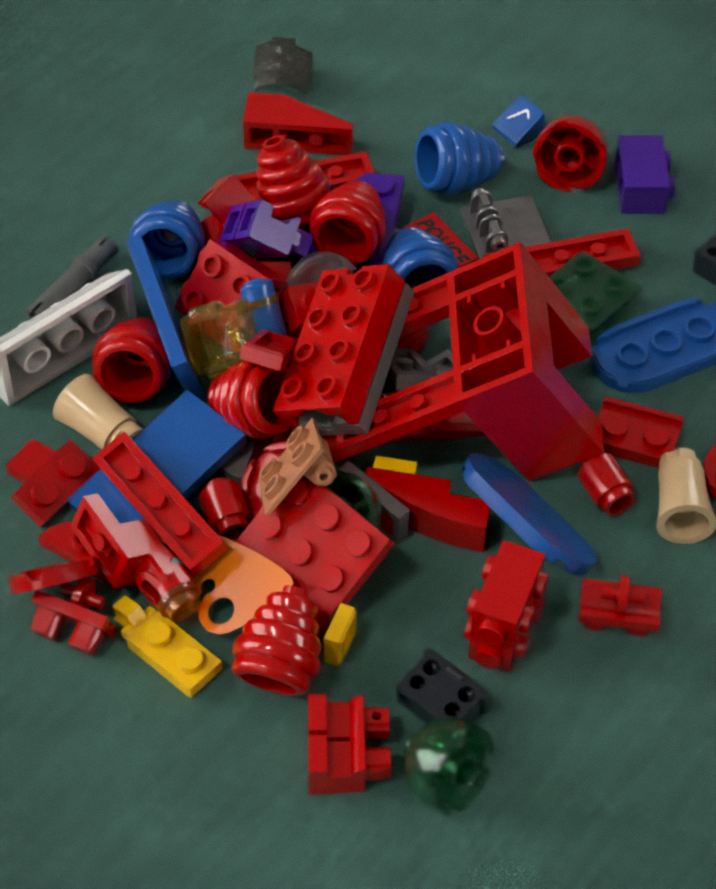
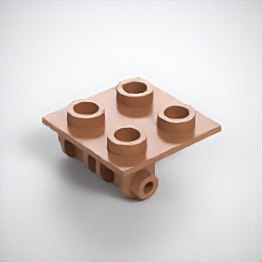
[259,418,336,516]

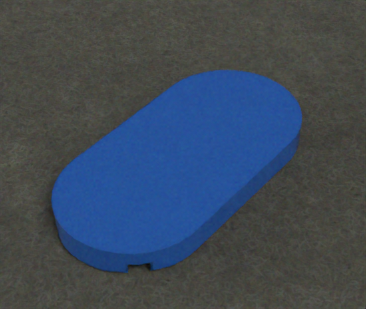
[591,298,716,393]
[461,453,597,576]

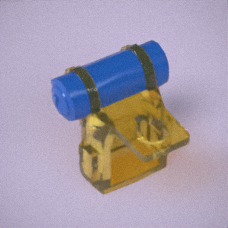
[180,278,290,378]

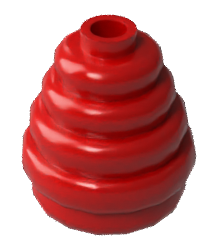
[256,135,331,228]
[309,180,386,265]
[92,317,172,404]
[208,360,290,439]
[231,585,322,696]

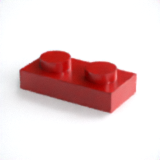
[10,439,100,528]

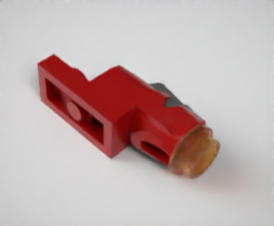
[70,493,201,623]

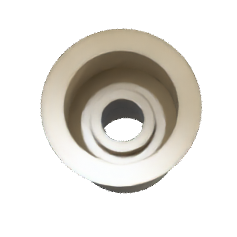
[53,374,143,450]
[656,448,716,544]

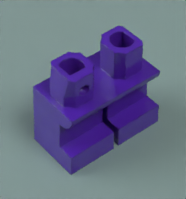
[219,199,313,260]

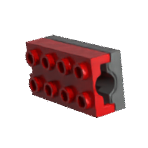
[273,264,415,436]

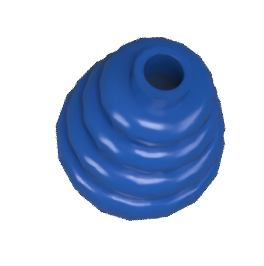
[414,121,505,196]
[129,200,205,280]
[383,227,458,288]

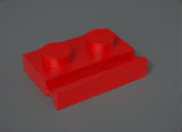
[598,396,684,469]

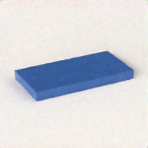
[126,234,208,402]
[67,390,247,524]

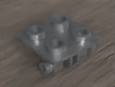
[460,188,551,259]

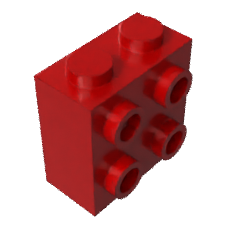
[174,239,288,350]
[463,540,550,673]

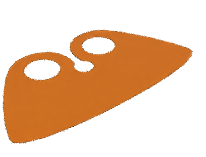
[159,534,294,635]

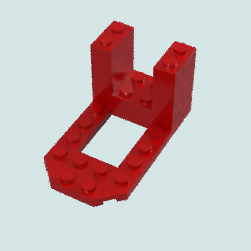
[273,242,604,481]

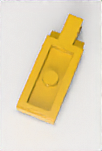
[112,595,222,698]

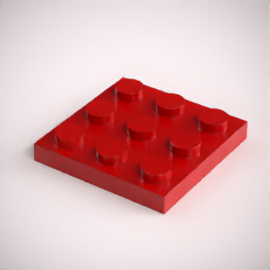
[236,476,396,640]

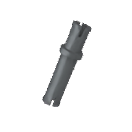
[25,235,119,320]

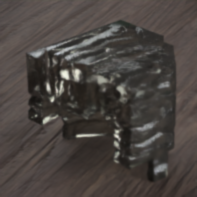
[253,37,314,95]

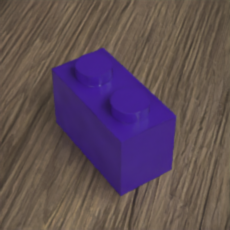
[614,135,675,214]

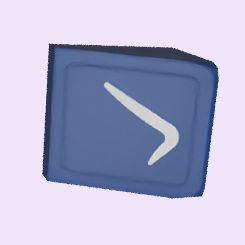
[492,95,545,148]

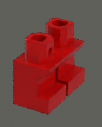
[308,694,391,795]

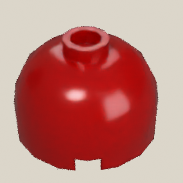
[533,116,607,192]

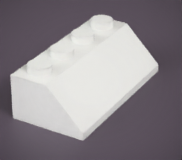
[0,269,137,406]

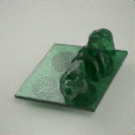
[549,251,643,337]

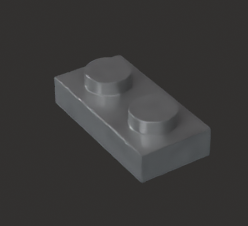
[386,348,437,391]

